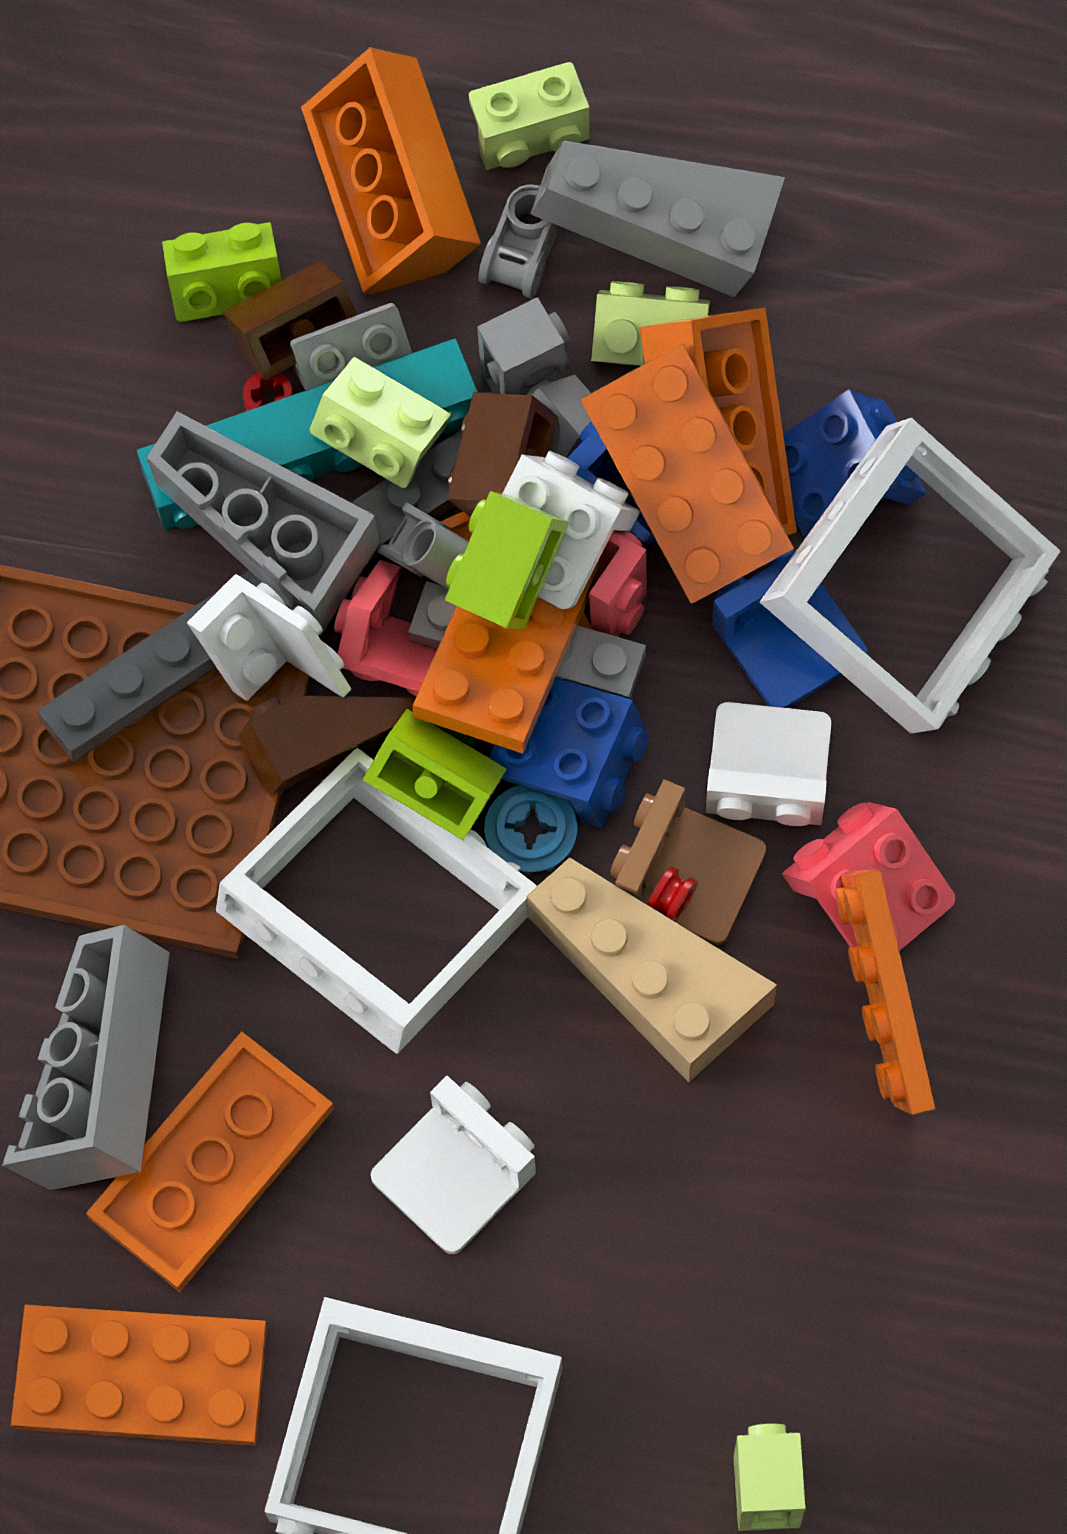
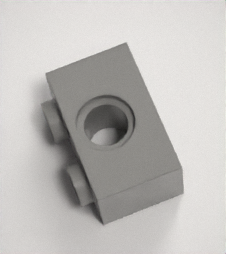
[477,297,570,395]

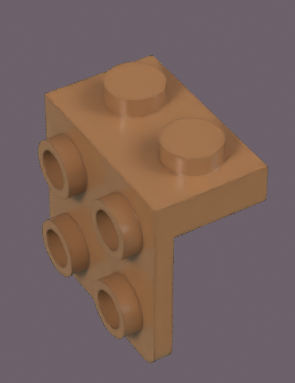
[609,779,766,945]

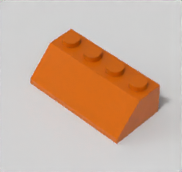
[301,47,481,295]
[640,307,797,535]

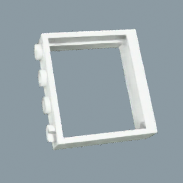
[760,418,1060,733]
[216,748,537,1054]
[264,1297,563,1534]

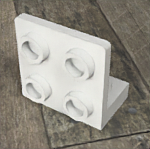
[187,574,351,701]

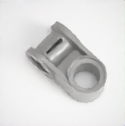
[478,184,557,299]
[378,502,469,590]

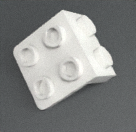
[502,451,640,609]
[705,702,832,826]
[371,1076,536,1254]

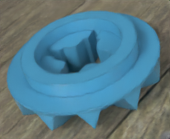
[484,785,578,876]

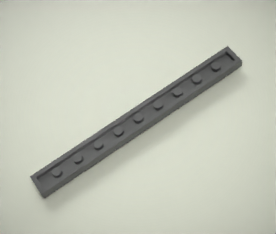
[37,430,462,762]

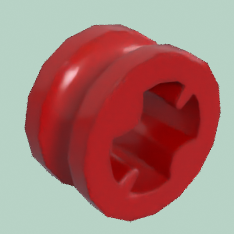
[243,372,293,411]
[647,866,698,922]

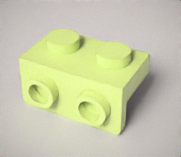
[469,62,590,170]
[591,281,710,366]
[310,357,451,488]

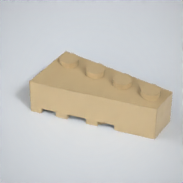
[526,858,777,1082]

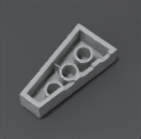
[531,141,785,297]
[147,411,380,635]
[2,925,170,1190]

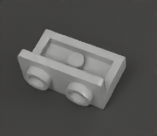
[290,303,412,390]

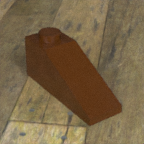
[237,696,416,797]

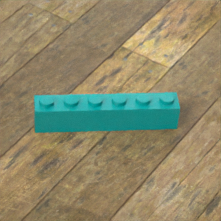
[136,338,477,531]

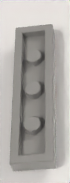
[408,581,646,699]

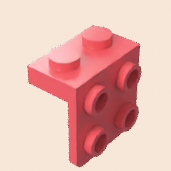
[589,530,647,637]
[334,560,437,697]
[781,802,955,951]

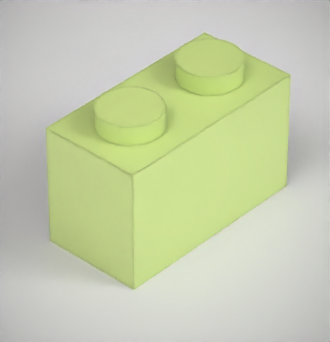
[734,1424,805,1531]

